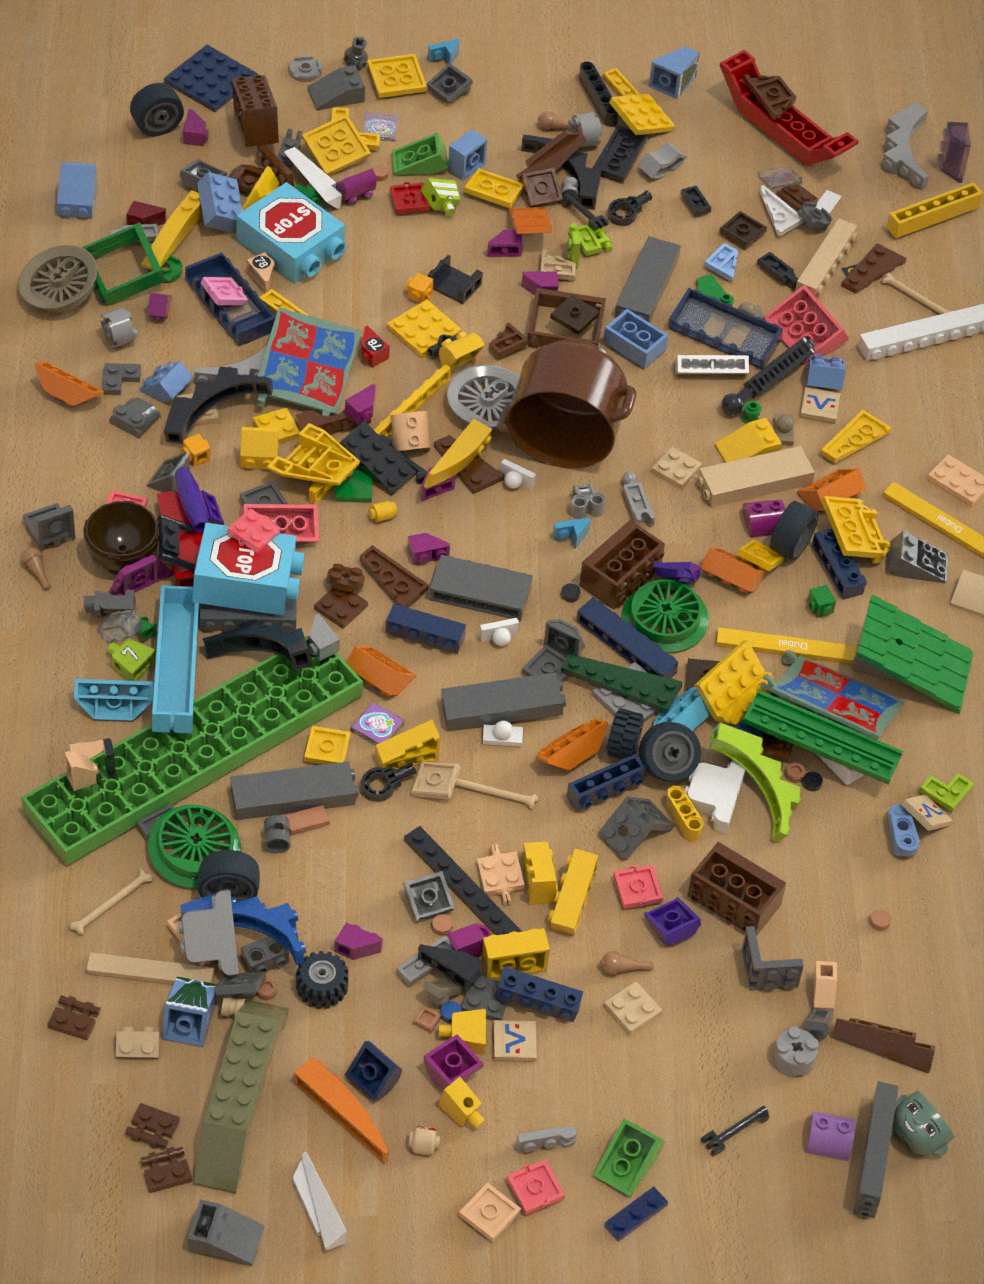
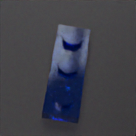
[604,1186,668,1242]

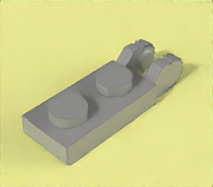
[516,1126,577,1153]

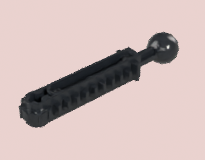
[721,337,816,416]

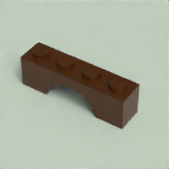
[295,409,371,435]

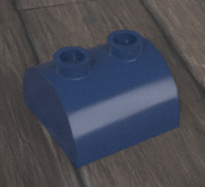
[345,1041,402,1102]

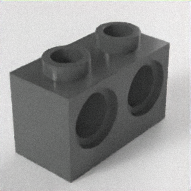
[241,936,289,973]

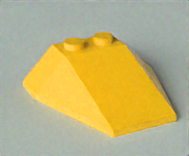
[267,424,360,485]

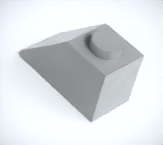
[308,613,340,661]

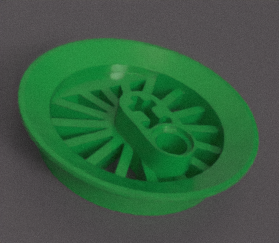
[622,579,709,653]
[148,805,241,889]

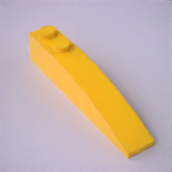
[141,190,203,271]
[424,419,493,488]

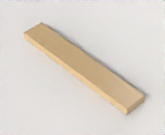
[86,952,214,984]

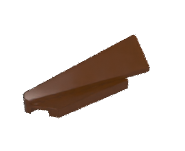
[516,130,586,190]
[833,1018,935,1073]

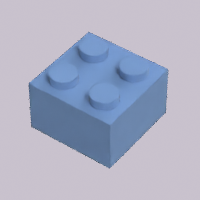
[448,129,487,181]

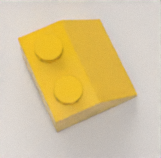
[240,427,279,470]

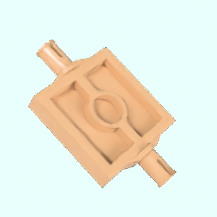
[477,844,525,905]

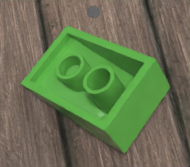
[392,132,448,175]
[593,1118,666,1197]

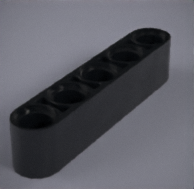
[579,61,619,127]

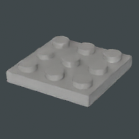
[592,662,660,722]

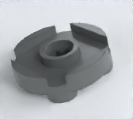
[798,202,832,230]

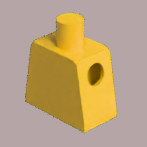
[439,1009,486,1055]
[438,1077,486,1129]

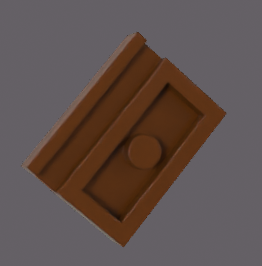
[776,180,818,212]

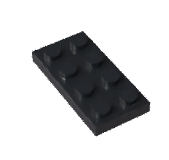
[593,125,648,182]
[340,421,416,496]

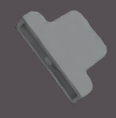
[178,890,239,975]

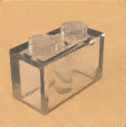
[96,610,144,644]

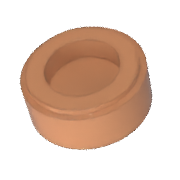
[373,165,389,181]
[785,763,806,783]
[870,909,891,930]
[432,914,453,935]
[256,979,277,1000]

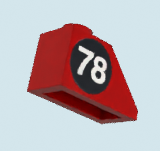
[361,326,390,368]

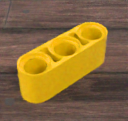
[665,786,704,842]

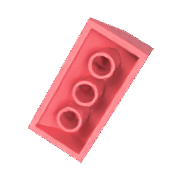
[239,504,319,542]

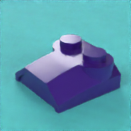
[654,562,701,585]
[644,897,701,945]

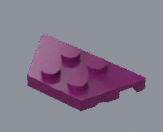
[108,554,173,595]

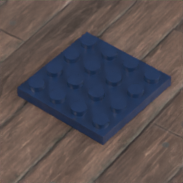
[164,44,258,112]

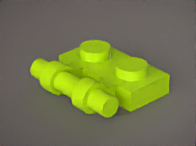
[566,223,580,269]
[577,224,613,256]

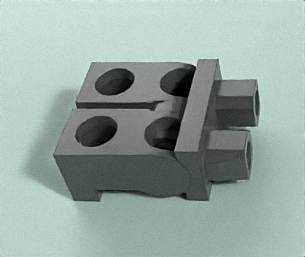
[84,590,136,618]

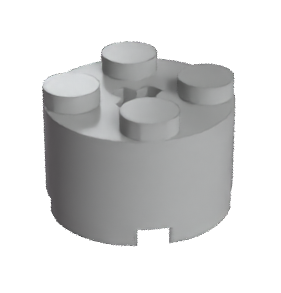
[568,112,602,148]
[100,307,138,348]
[773,1026,819,1078]

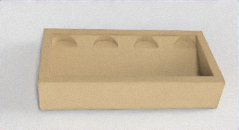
[950,569,984,617]

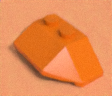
[35,361,104,406]
[536,718,608,770]

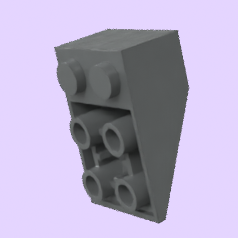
[888,530,948,583]
[188,1199,264,1266]

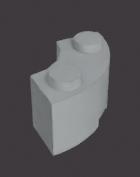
[638,142,687,179]

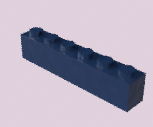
[577,597,678,678]

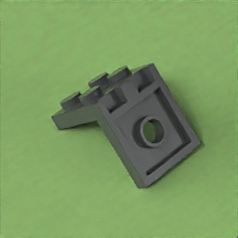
[23,503,75,551]
[598,797,675,860]
[742,926,804,991]

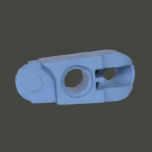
[887,804,919,857]

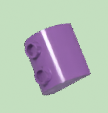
[806,1111,855,1161]

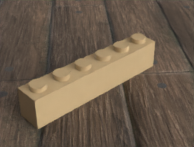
[795,218,858,297]

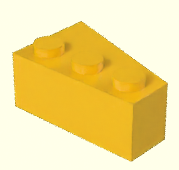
[375,719,440,769]
[522,841,558,905]

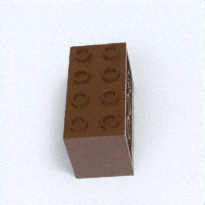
[232,75,279,147]
[579,520,665,610]
[687,842,786,936]

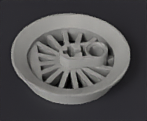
[447,365,519,432]

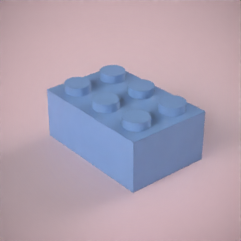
[197,172,243,233]
[603,309,668,369]

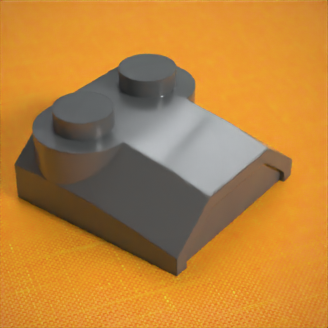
[426,63,473,103]
[180,159,227,191]
[109,398,161,439]
[543,619,585,658]
[403,871,455,921]

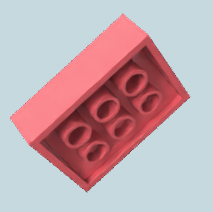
[765,284,849,364]

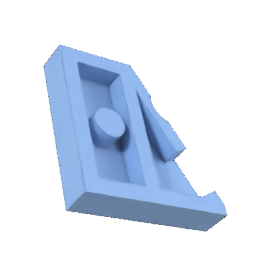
[704,243,738,282]

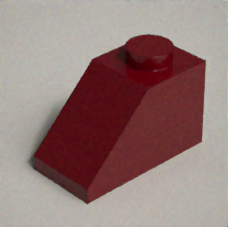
[126,200,167,226]

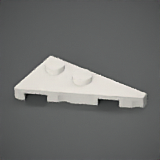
[759,185,804,237]

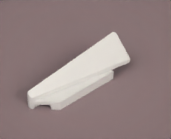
[284,147,342,209]
[293,1152,347,1251]

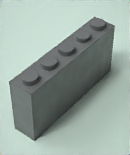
[429,555,533,621]
[200,600,297,632]

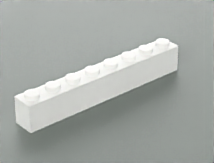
[858,304,984,361]

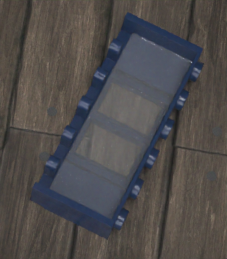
[669,288,783,369]

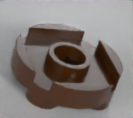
[326,564,365,592]

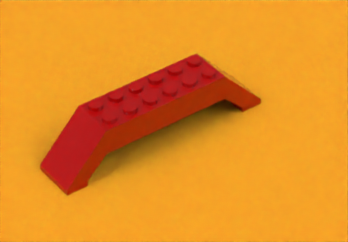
[720,50,859,166]

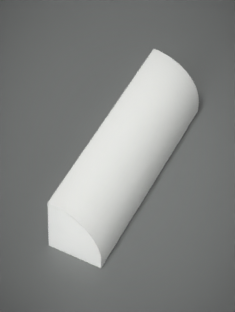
[675,355,749,374]

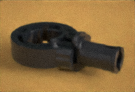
[608,190,652,226]
[361,762,417,802]

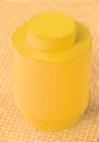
[368,500,397,522]

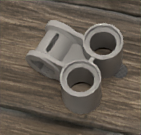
[570,483,606,519]

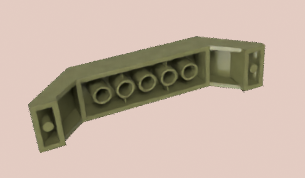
[194,1000,289,1194]

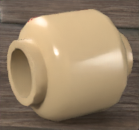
[409,1126,441,1156]

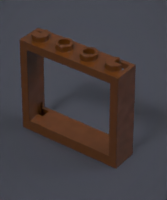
[527,288,606,347]

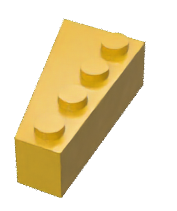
[548,849,598,936]

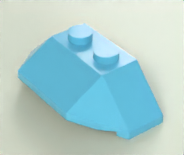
[74,679,154,721]
[653,687,711,731]

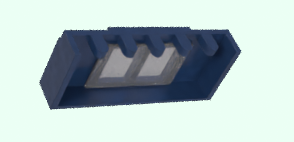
[185,252,276,345]

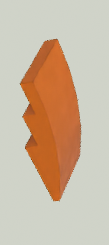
[508,207,552,234]

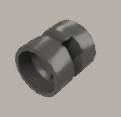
[264,815,291,853]

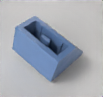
[807,354,846,390]
[139,361,193,403]

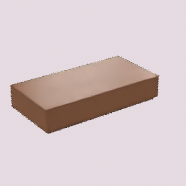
[285,805,330,835]

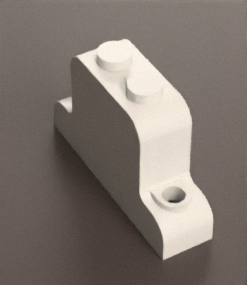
[685,760,746,834]

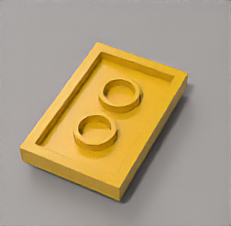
[464,168,524,208]

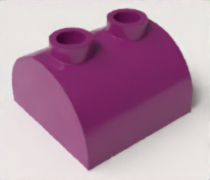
[336,168,377,204]
[742,499,785,538]
[424,1034,484,1090]

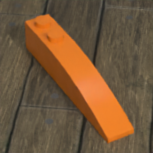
[294,1057,389,1164]

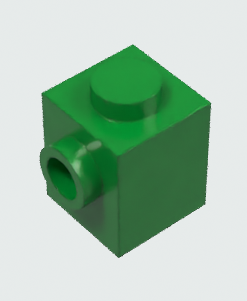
[807,585,836,617]

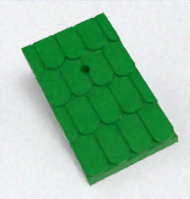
[851,595,973,714]

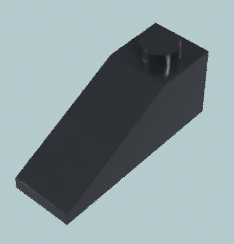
[418,944,483,991]

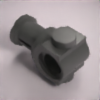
[344,37,368,70]

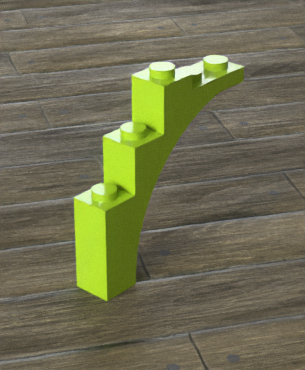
[709,723,801,843]

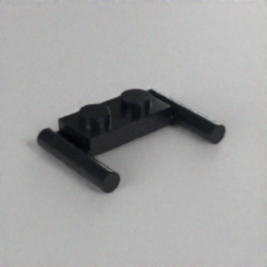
[157,514,195,571]

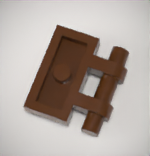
[48,995,101,1041]
[125,1103,180,1149]
[140,1147,192,1193]

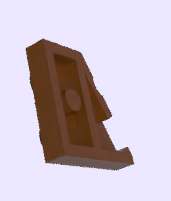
[489,323,529,358]

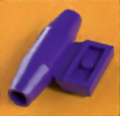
[175,467,225,532]

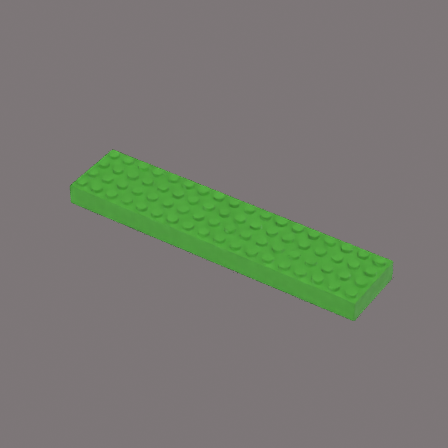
[21,635,363,865]

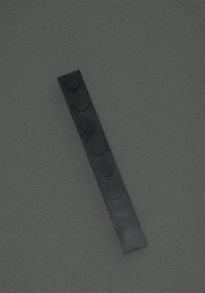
[404,826,522,935]

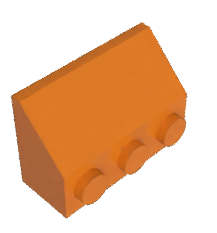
[797,468,867,513]
[701,547,768,593]
[346,646,416,697]

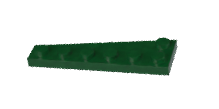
[561,654,683,714]

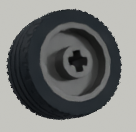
[130,83,184,136]
[639,722,701,782]

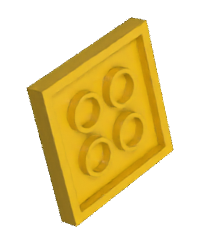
[367,54,427,98]
[609,94,675,135]
[302,114,371,176]
[387,300,462,358]

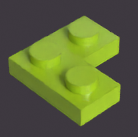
[919,773,974,812]

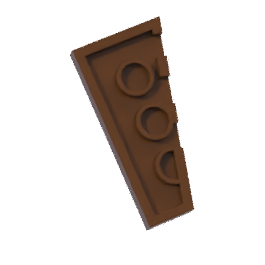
[434,435,504,494]
[359,545,429,607]

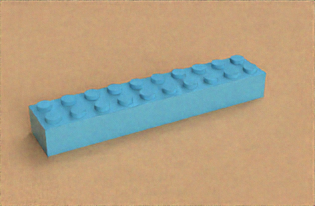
[152,586,199,733]

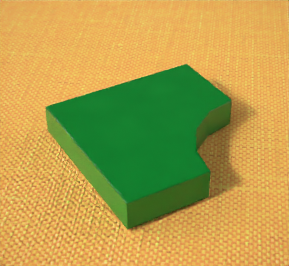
[696,274,726,299]
[335,470,372,502]

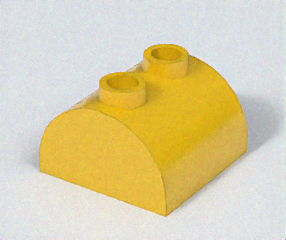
[439,331,485,370]

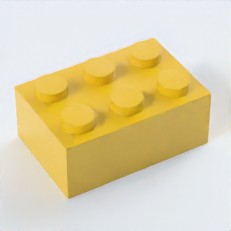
[481,928,550,979]

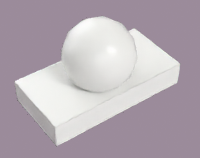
[500,459,536,490]
[479,618,519,646]
[483,721,523,747]

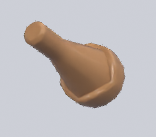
[538,111,570,131]
[21,548,51,590]
[601,951,654,975]

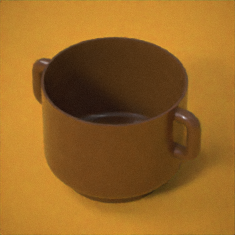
[497,339,637,469]

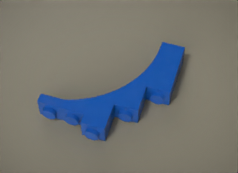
[180,893,306,965]

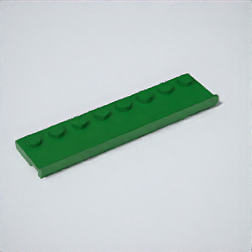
[742,690,903,785]

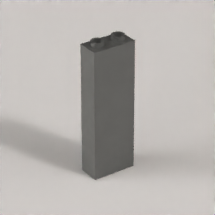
[615,236,681,323]
[441,672,566,731]
[230,761,359,820]
[853,1081,899,1218]

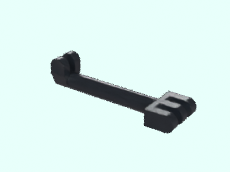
[562,192,609,231]
[380,435,427,484]
[701,1105,769,1156]

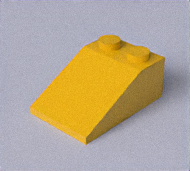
[715,418,782,463]

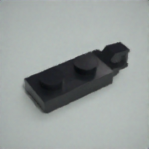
[757,252,799,290]

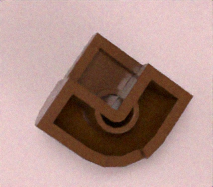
[228,164,265,193]

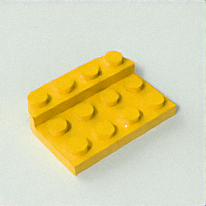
[821,496,890,563]
[695,640,773,725]

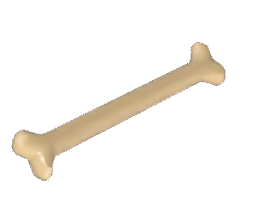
[882,273,954,315]
[455,778,539,809]
[69,869,153,935]

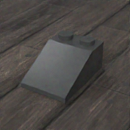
[308,65,365,110]

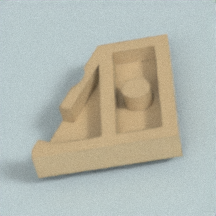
[541,249,576,281]

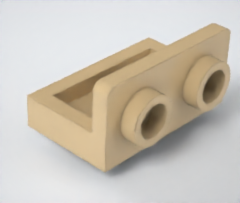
[116,1027,160,1058]

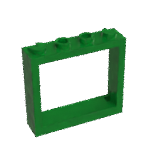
[82,222,166,306]

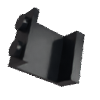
[428,255,483,305]

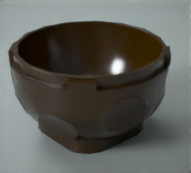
[83,500,159,575]

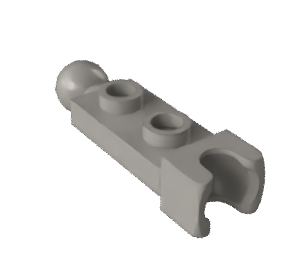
[622,472,655,527]

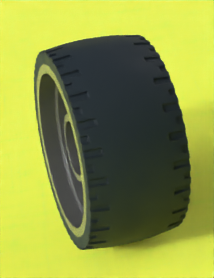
[770,501,819,560]
[198,850,260,903]

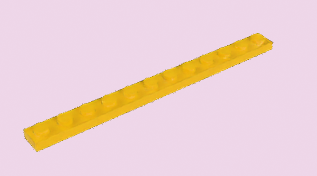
[308,364,451,505]

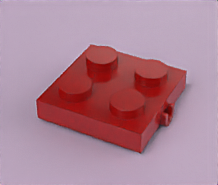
[390,182,430,214]

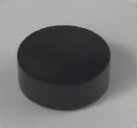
[561,583,580,602]
[802,771,823,792]

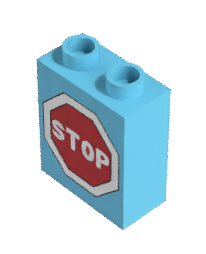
[236,182,347,284]
[192,523,305,615]

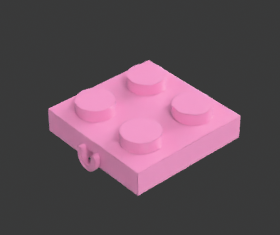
[201,277,248,306]

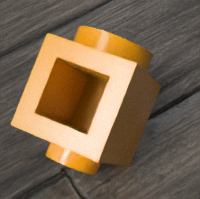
[405,273,433,303]
[180,434,210,467]

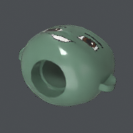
[893,1091,954,1156]

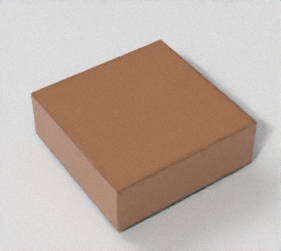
[413,1005,442,1033]

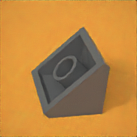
[147,452,190,493]

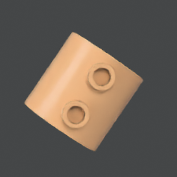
[390,411,431,451]

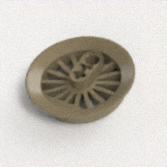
[19,245,97,313]

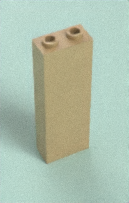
[697,446,815,507]

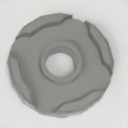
[289,55,322,82]

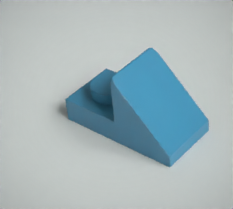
[427,38,460,64]
[552,517,590,548]

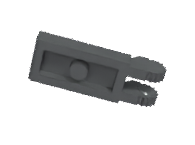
[277,129,303,168]

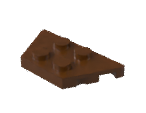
[743,74,796,121]

